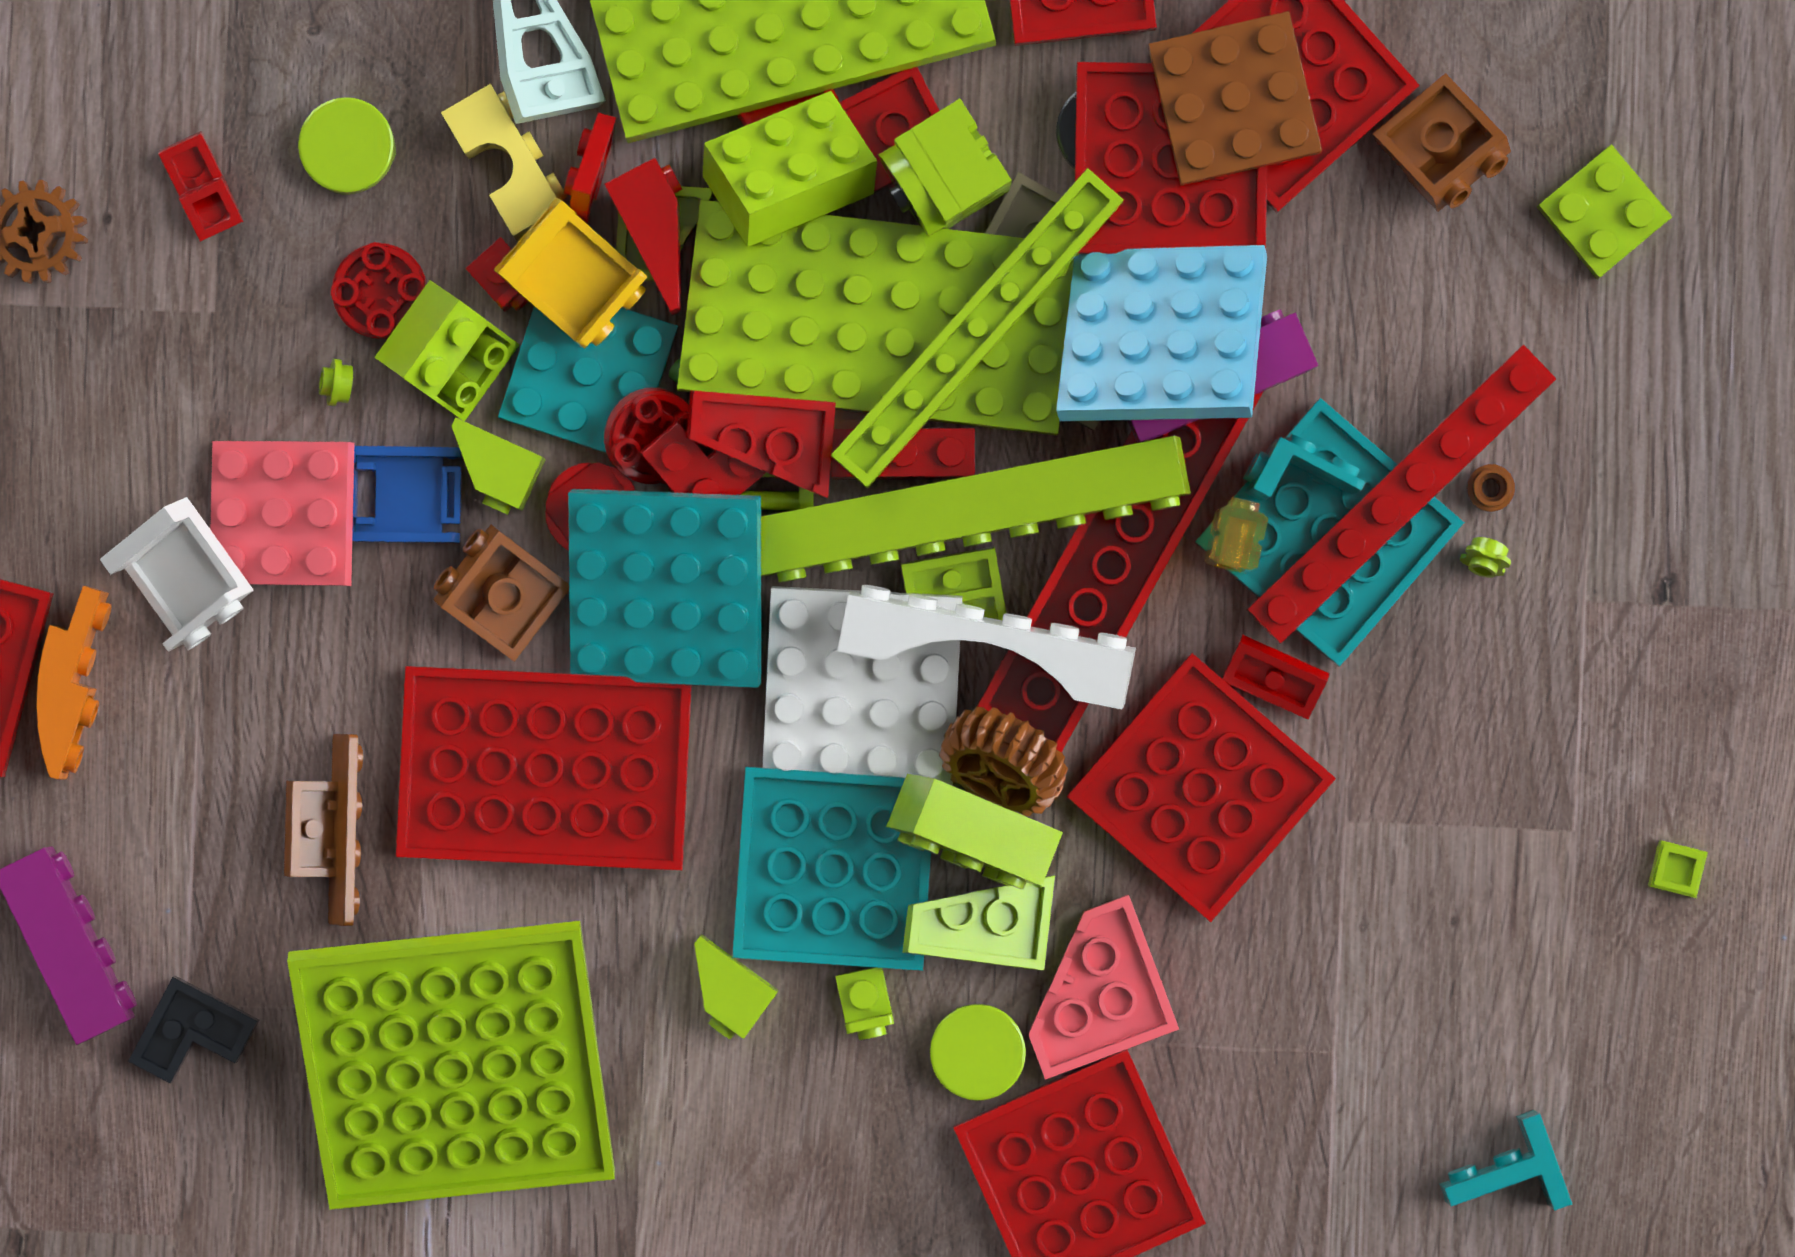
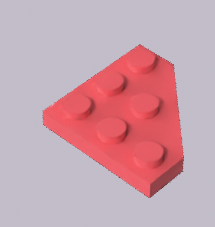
[1028,895,1179,1080]

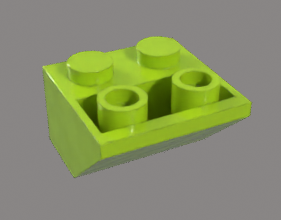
[374,280,520,421]

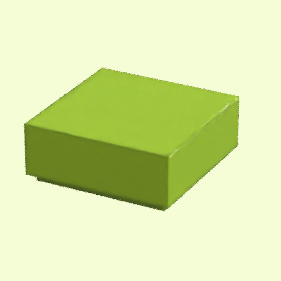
[1648,840,1708,898]

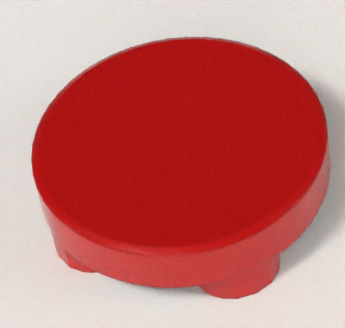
[331,242,427,339]
[604,387,698,484]

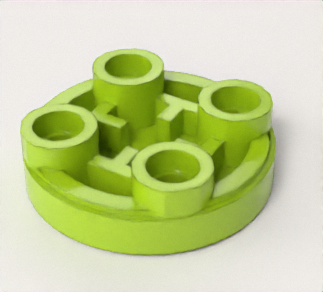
[298,97,396,195]
[930,1004,1026,1100]

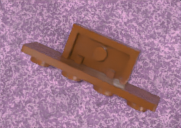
[284,734,363,926]

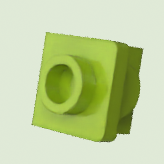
[835,967,894,1040]

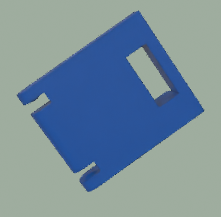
[352,446,462,543]

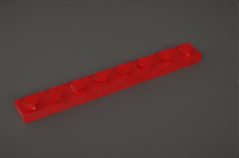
[1246,344,1557,644]

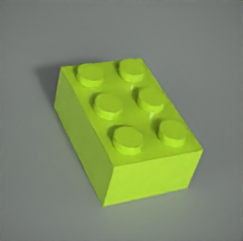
[703,91,877,247]
[886,773,1063,890]

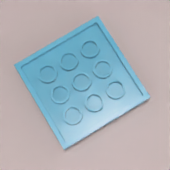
[1056,245,1267,421]

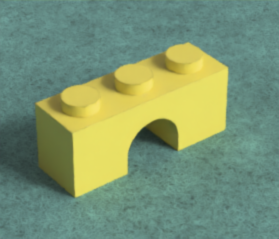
[441,84,568,241]

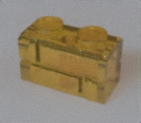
[1204,498,1268,574]

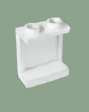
[100,497,253,652]

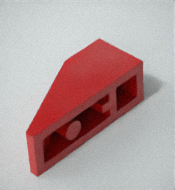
[604,157,683,315]

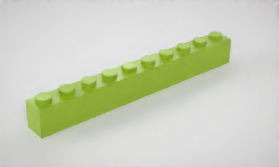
[761,436,1191,583]

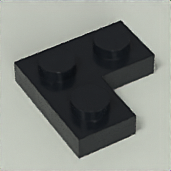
[128,976,260,1084]

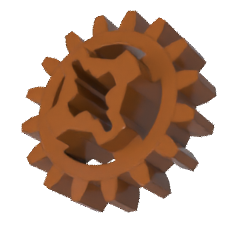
[0,180,88,284]

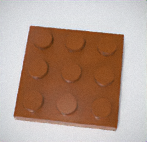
[1148,11,1322,186]

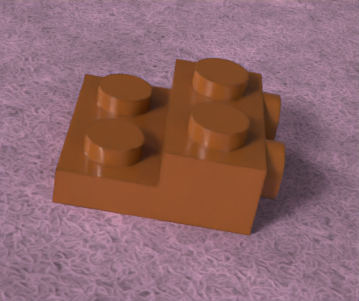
[1373,73,1511,212]
[433,524,569,662]

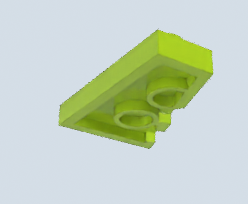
[902,876,1055,971]

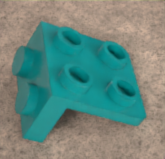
[1243,434,1366,501]

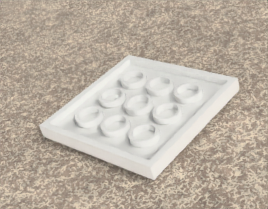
[763,586,962,786]

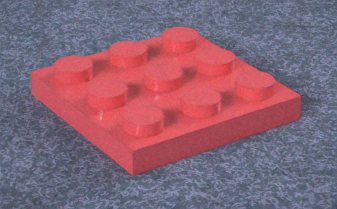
[210,441,355,586]

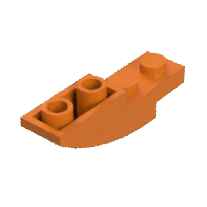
[37,586,112,780]

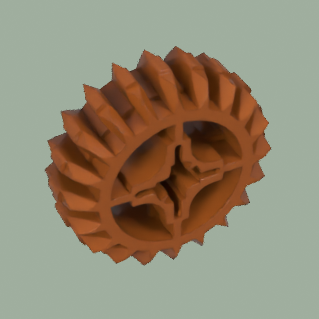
[939,707,1068,816]

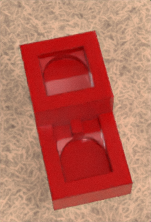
[158,131,243,242]

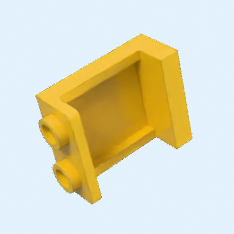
[494,198,648,349]

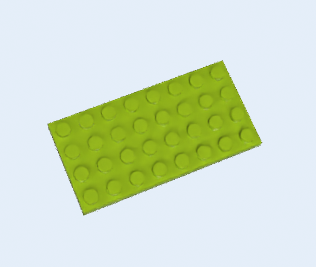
[590,0,996,144]
[677,200,1079,436]

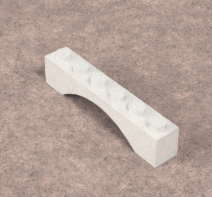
[837,585,1136,710]

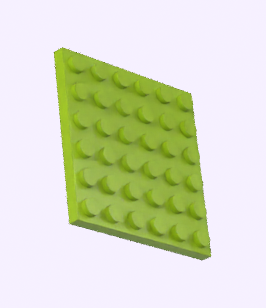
[287,921,615,1210]

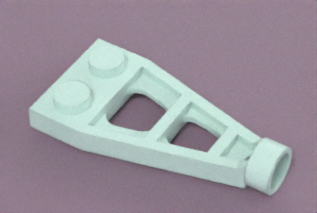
[493,0,606,124]

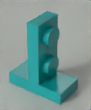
[1439,1110,1572,1211]

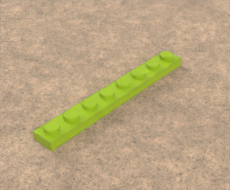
[831,168,1124,488]

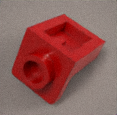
[465,237,529,312]

